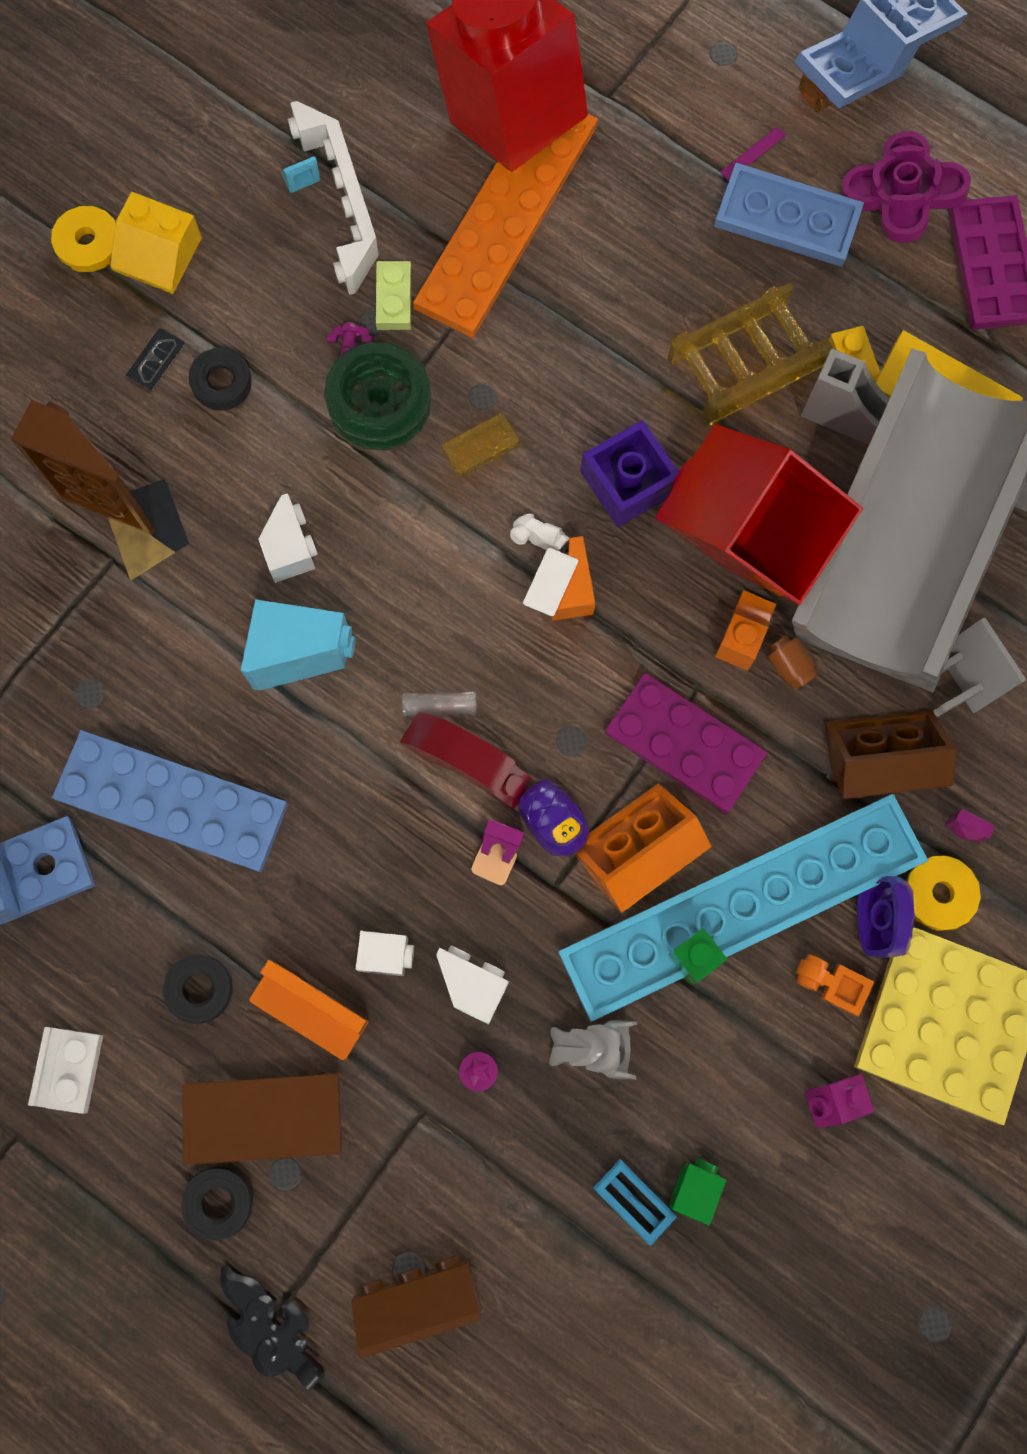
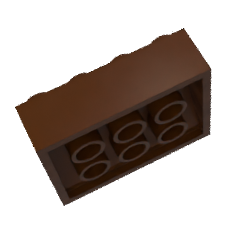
[11,400,155,536]

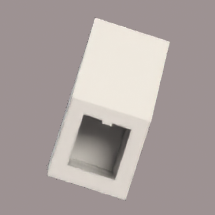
[258,493,318,583]
[436,946,509,1025]

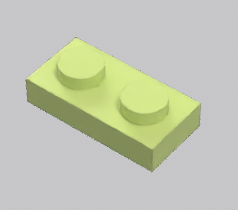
[376,261,411,330]

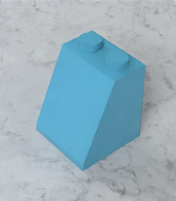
[241,599,356,690]

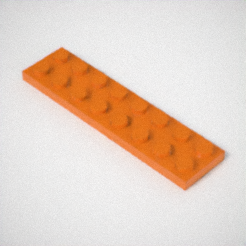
[413,114,598,338]

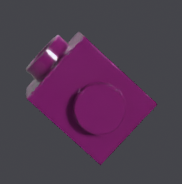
[805,1074,874,1128]

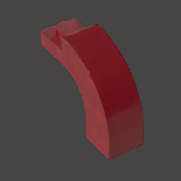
[400,711,532,809]

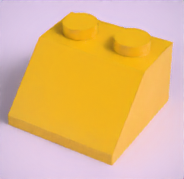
[110,191,202,294]

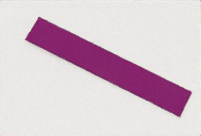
[720,126,786,181]

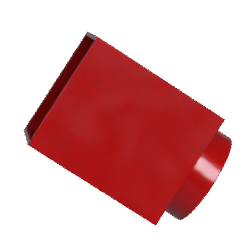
[426,0,588,173]
[655,424,864,606]

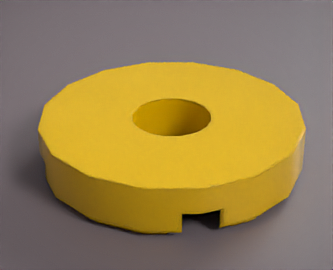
[51,206,116,272]
[906,856,981,931]

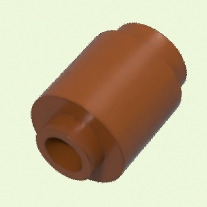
[768,635,819,691]

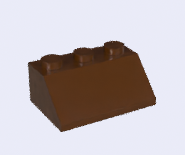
[825,710,957,799]
[351,1255,482,1359]

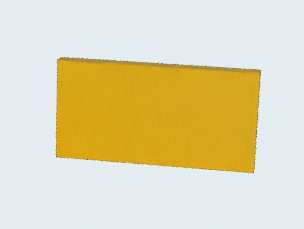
[875,330,1023,401]

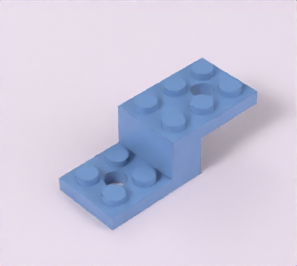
[795,0,967,108]
[0,816,96,925]

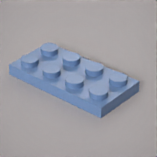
[714,163,864,267]

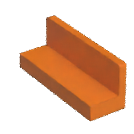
[250,960,369,1060]

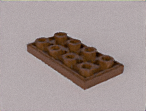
[182,1074,342,1165]

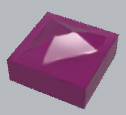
[945,809,995,844]

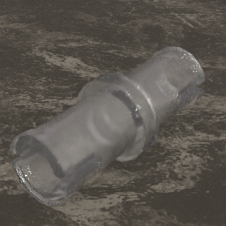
[402,689,476,718]

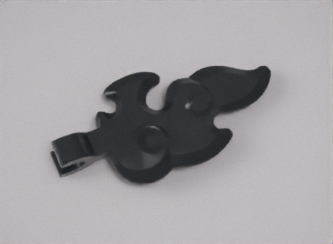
[220,1266,325,1391]

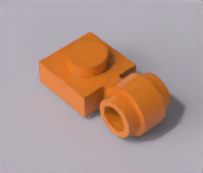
[795,954,874,1016]

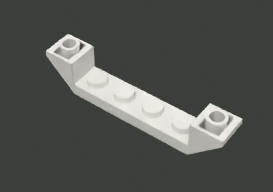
[288,101,379,295]

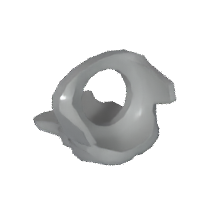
[549,1020,638,1080]

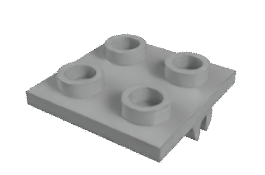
[933,618,1026,717]

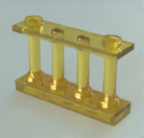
[668,282,834,426]

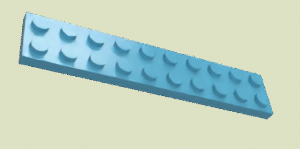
[558,794,928,1022]

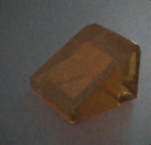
[798,74,834,113]

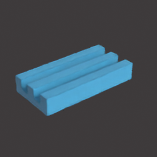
[593,1159,677,1246]

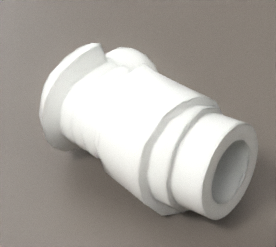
[510,514,569,553]

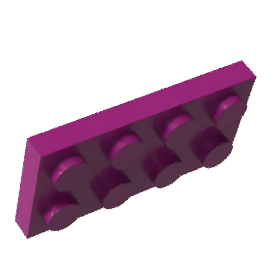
[947,195,1027,330]
[604,673,768,815]

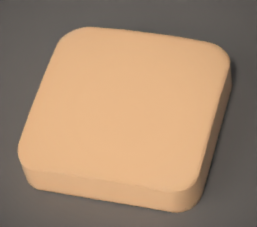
[471,844,517,885]

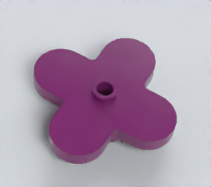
[842,131,971,243]

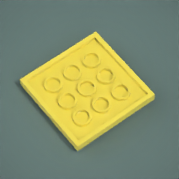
[854,927,1027,1125]

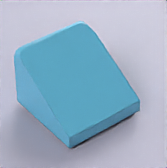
[281,156,320,193]

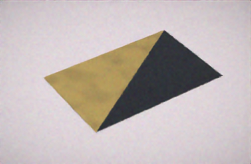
[108,479,189,581]

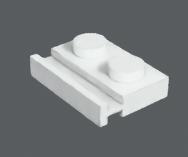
[28,1027,103,1114]

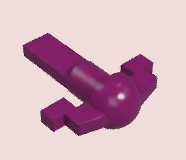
[326,322,373,377]

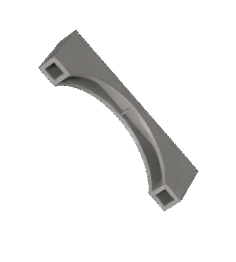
[801,348,1027,512]

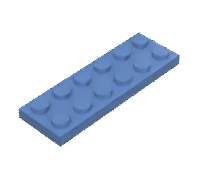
[52,730,288,873]

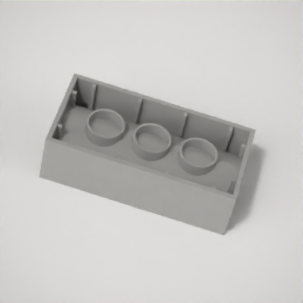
[792,348,1027,692]

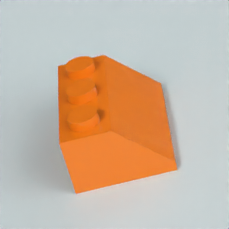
[574,783,712,913]

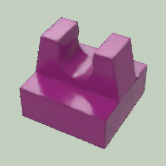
[481,819,525,864]

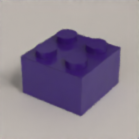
[580,420,678,528]

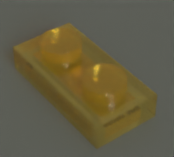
[442,413,520,479]

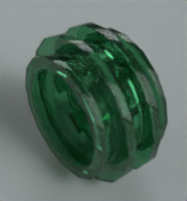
[324,342,431,451]

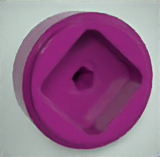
[459,1052,498,1092]

